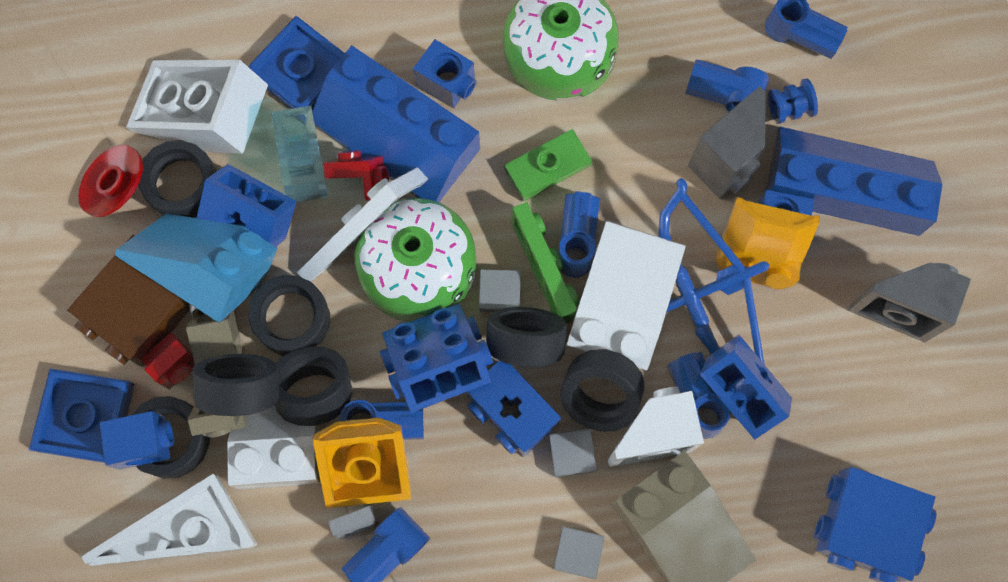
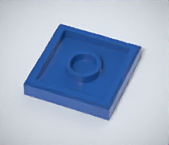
[248,16,345,120]
[29,369,134,463]

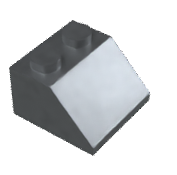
[688,86,766,199]
[848,262,971,343]

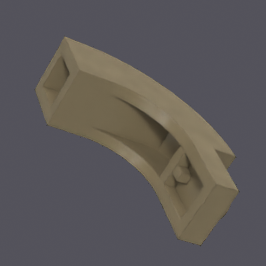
[186,310,248,437]

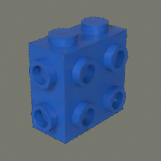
[380,303,493,413]
[814,467,937,582]

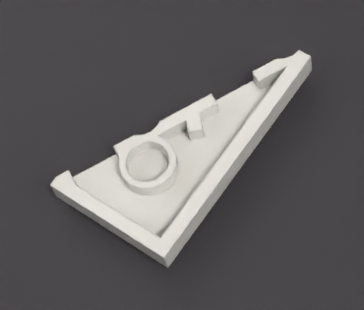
[297,167,428,282]
[81,474,258,566]

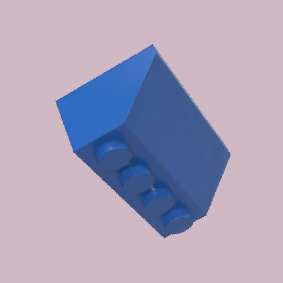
[309,45,480,202]
[766,126,943,236]

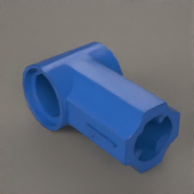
[765,0,848,59]
[685,59,769,112]
[558,191,600,278]
[667,352,731,439]
[340,399,424,440]
[341,507,430,582]

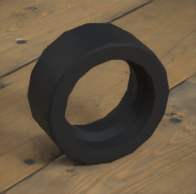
[138,140,217,218]
[248,275,330,356]
[486,307,567,367]
[275,346,353,426]
[560,349,645,432]
[192,354,279,416]
[129,396,210,479]

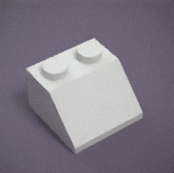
[607,387,704,468]
[227,405,321,490]

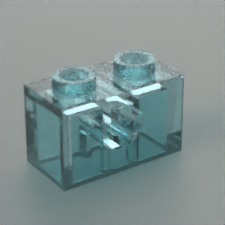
[271,106,328,203]

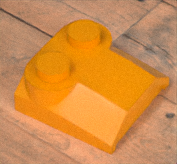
[715,197,820,290]
[313,417,411,508]

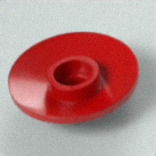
[78,145,143,217]

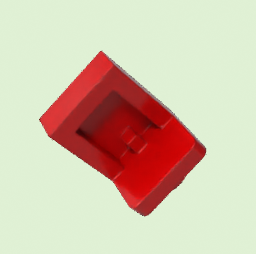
[323,150,389,201]
[142,333,195,390]

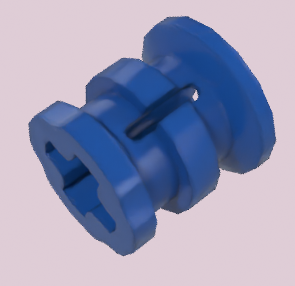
[768,78,818,124]

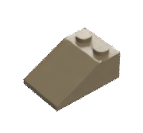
[611,450,756,582]

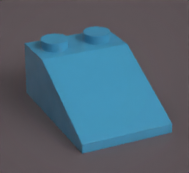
[115,214,277,323]

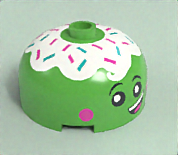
[503,0,619,101]
[354,198,477,322]

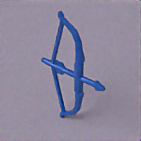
[658,178,769,365]

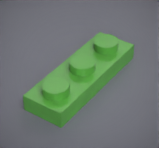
[510,202,579,323]

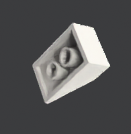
[126,60,268,154]
[567,221,686,371]

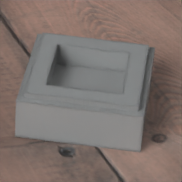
[479,269,521,312]
[549,429,597,478]
[328,506,379,539]
[553,527,605,579]

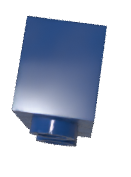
[197,164,297,247]
[700,335,792,440]
[467,361,561,458]

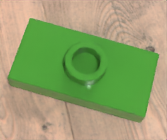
[504,129,592,202]

